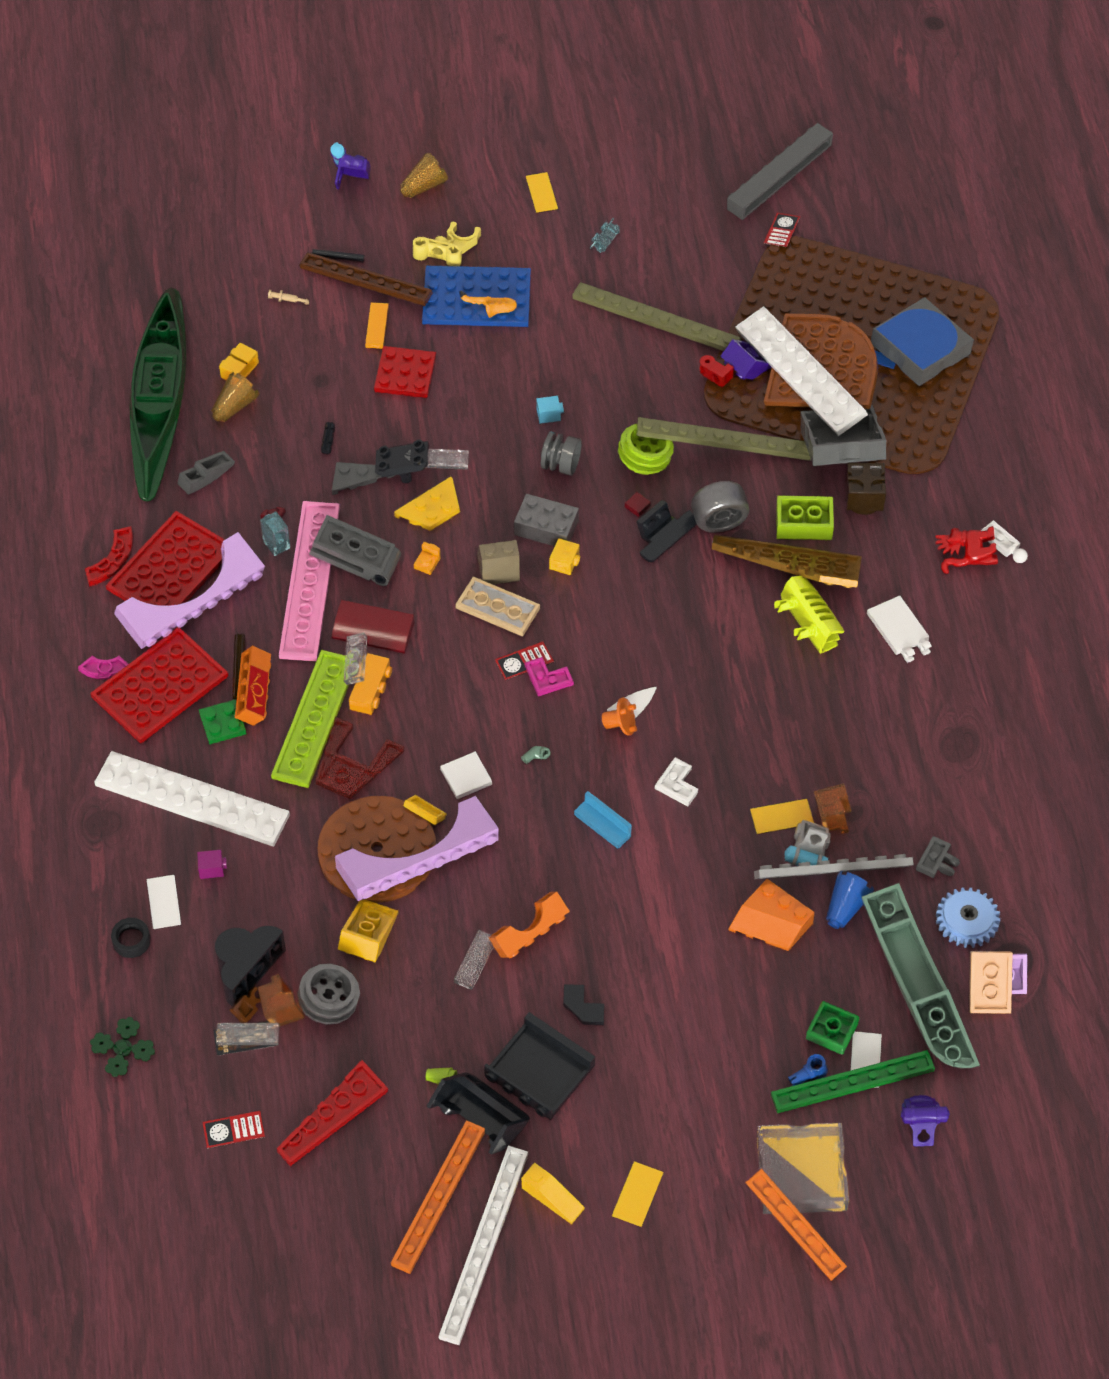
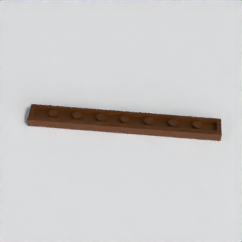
[299,252,433,306]

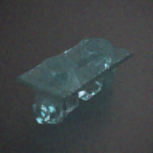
[590,218,620,252]

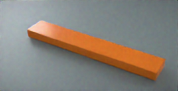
[745,1168,847,1281]

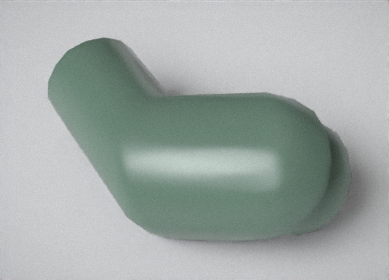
[521,746,551,764]

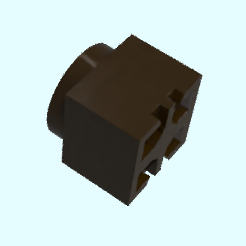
[845,463,886,515]

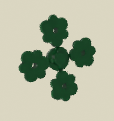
[90,1017,155,1077]

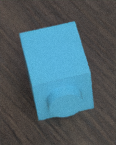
[536,396,564,424]

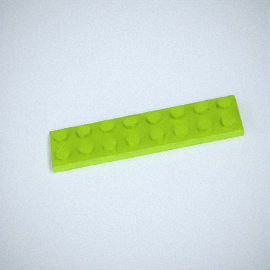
[271,650,358,788]

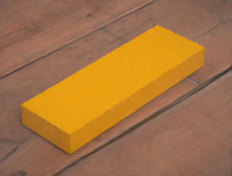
[365,303,389,349]

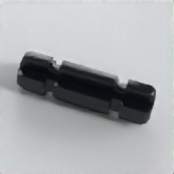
[321,422,335,454]

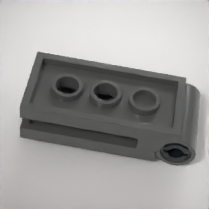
[309,515,401,586]

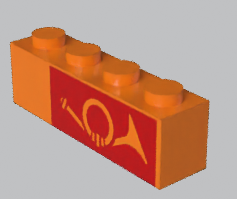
[235,645,271,726]

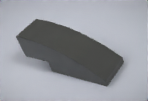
[177,451,235,495]

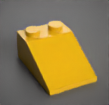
[338,899,398,962]

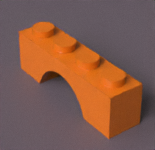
[488,892,570,959]

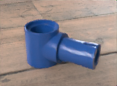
[788,1054,828,1086]

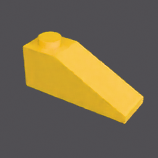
[521,1163,585,1224]

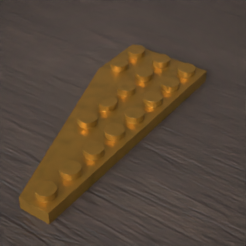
[712,535,862,588]

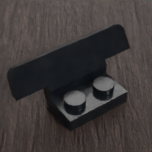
[636,500,697,562]

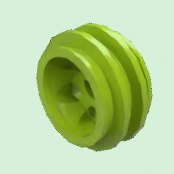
[618,424,674,475]

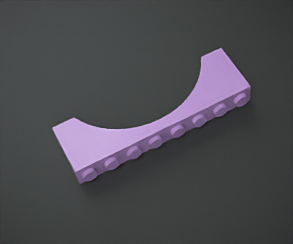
[115,532,265,649]
[335,796,499,901]

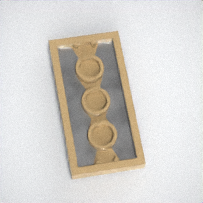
[456,577,540,637]

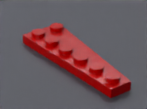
[277,1060,388,1166]

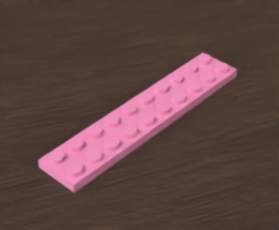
[279,501,340,661]

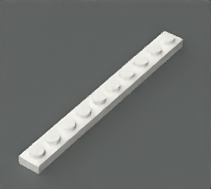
[439,1146,528,1346]

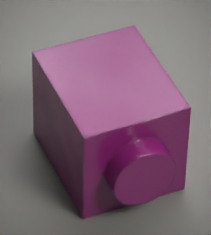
[197,850,227,879]

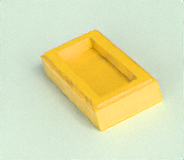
[403,795,447,825]

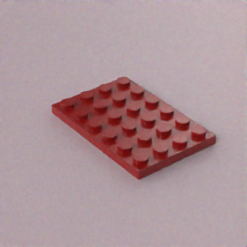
[106,511,225,606]
[90,627,229,744]

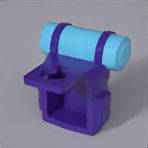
[331,142,371,189]

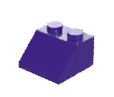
[720,339,771,380]

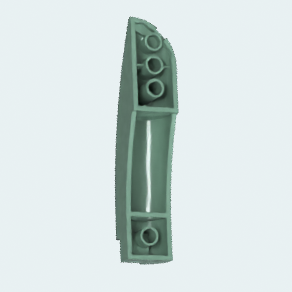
[861,883,980,1068]

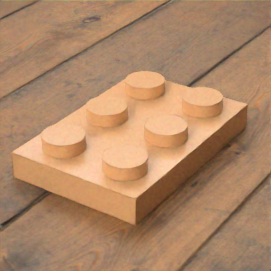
[969,951,1012,1013]

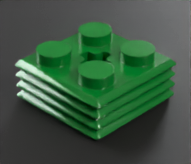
[806,1001,860,1055]

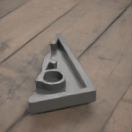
[332,462,395,495]

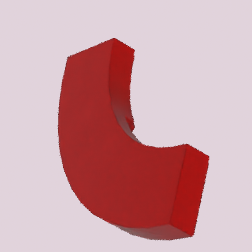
[85,526,133,587]

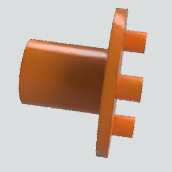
[602,697,637,736]

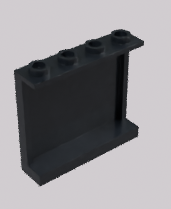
[484,1012,595,1120]

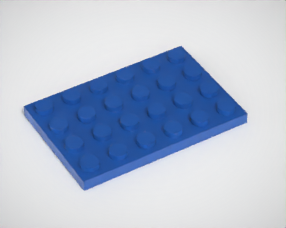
[422,266,531,327]

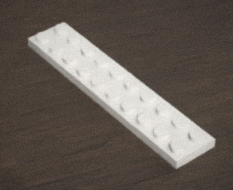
[735,306,868,436]
[95,751,290,847]

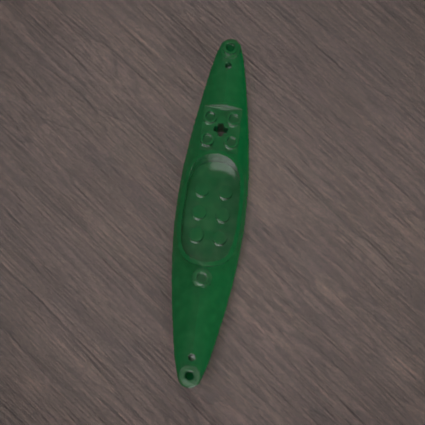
[130,287,186,502]

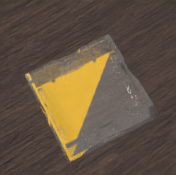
[756,1123,849,1214]

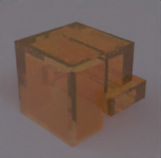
[814,783,852,834]
[258,974,305,1028]

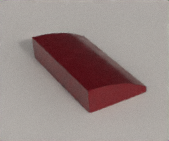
[331,600,415,654]

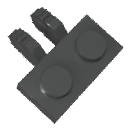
[916,836,960,878]

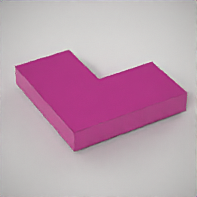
[524,657,574,696]

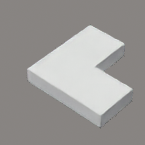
[655,757,698,806]

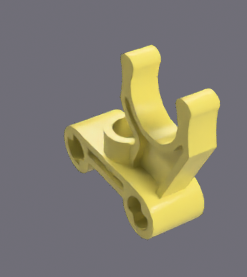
[413,222,481,266]

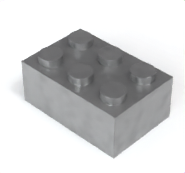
[514,494,579,546]

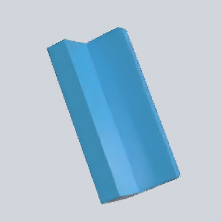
[574,791,632,849]

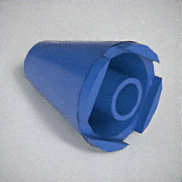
[826,871,874,929]

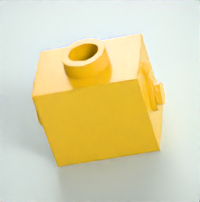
[549,538,580,575]

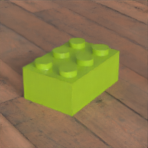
[776,496,834,540]

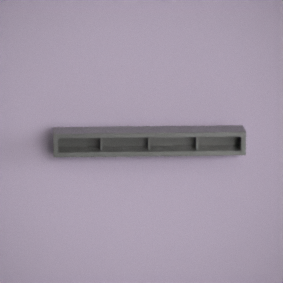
[727,123,833,220]

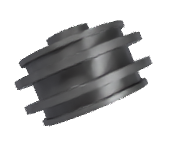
[297,964,360,1024]

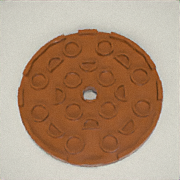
[317,796,436,903]

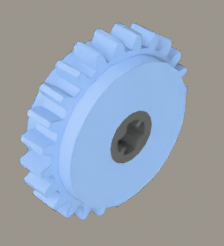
[936,887,1000,948]

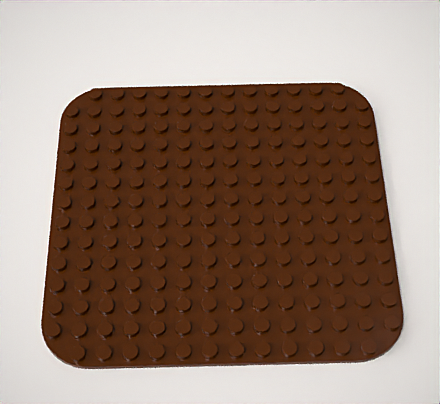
[704,236,999,474]

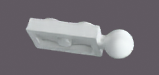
[981,520,1028,563]

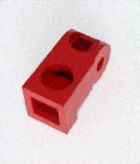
[700,355,734,388]

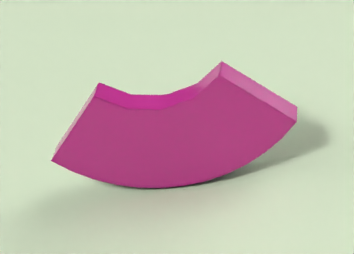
[78,656,128,680]

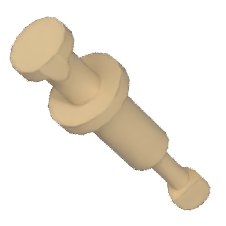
[268,289,309,305]

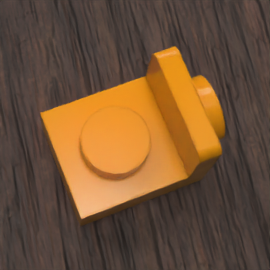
[414,542,441,575]

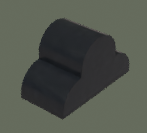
[215,926,286,1006]

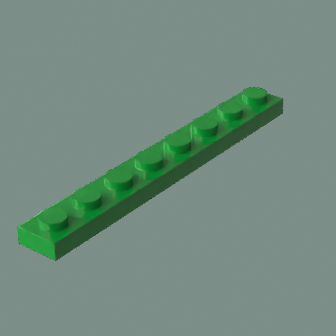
[771,1050,935,1114]

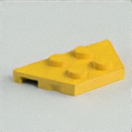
[394,477,460,531]

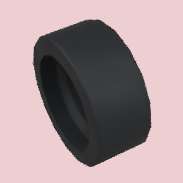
[111,918,151,958]

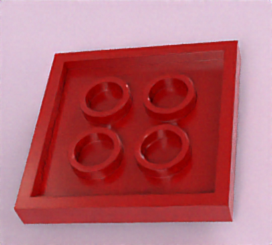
[374,346,436,398]

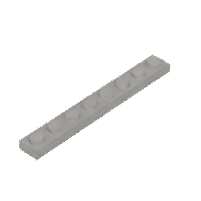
[754,854,913,879]

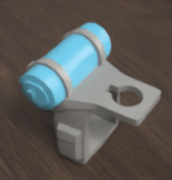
[784,820,831,866]

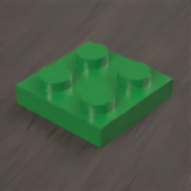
[199,699,246,745]

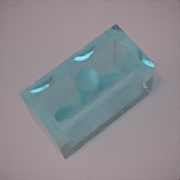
[260,511,290,556]

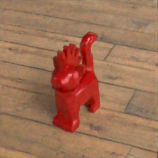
[935,526,998,574]

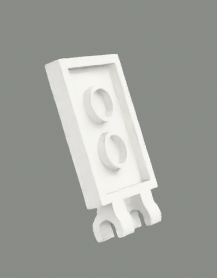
[867,596,931,663]

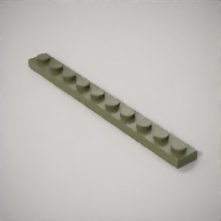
[573,282,741,351]
[637,417,811,461]

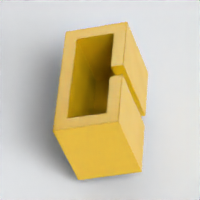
[219,343,259,386]

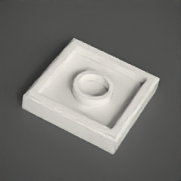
[440,751,492,799]

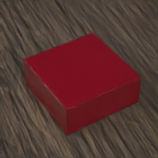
[625,492,651,517]

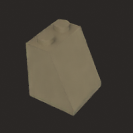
[477,540,520,585]

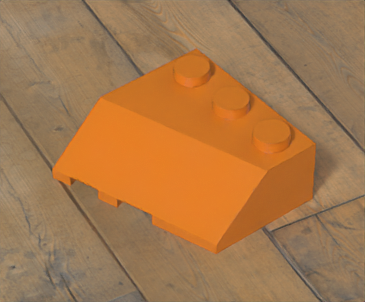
[729,879,815,951]

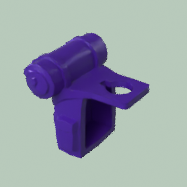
[901,1095,950,1147]

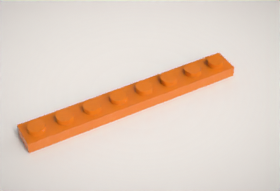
[391,1120,485,1274]

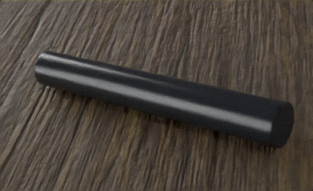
[312,249,365,262]

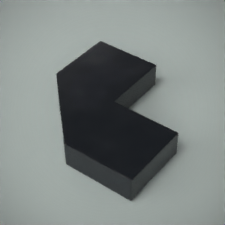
[563,984,604,1025]

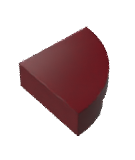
[260,507,286,525]

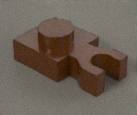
[229,986,266,1024]

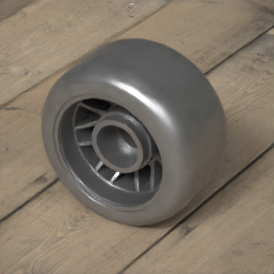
[691,481,750,533]

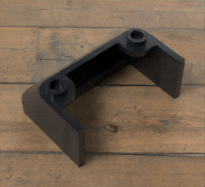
[426,1072,530,1155]

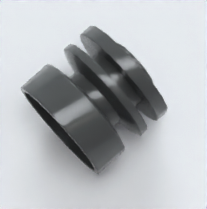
[541,431,582,476]

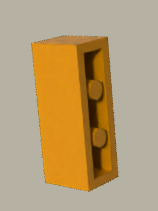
[349,653,392,715]

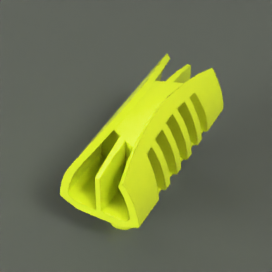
[774,576,845,654]

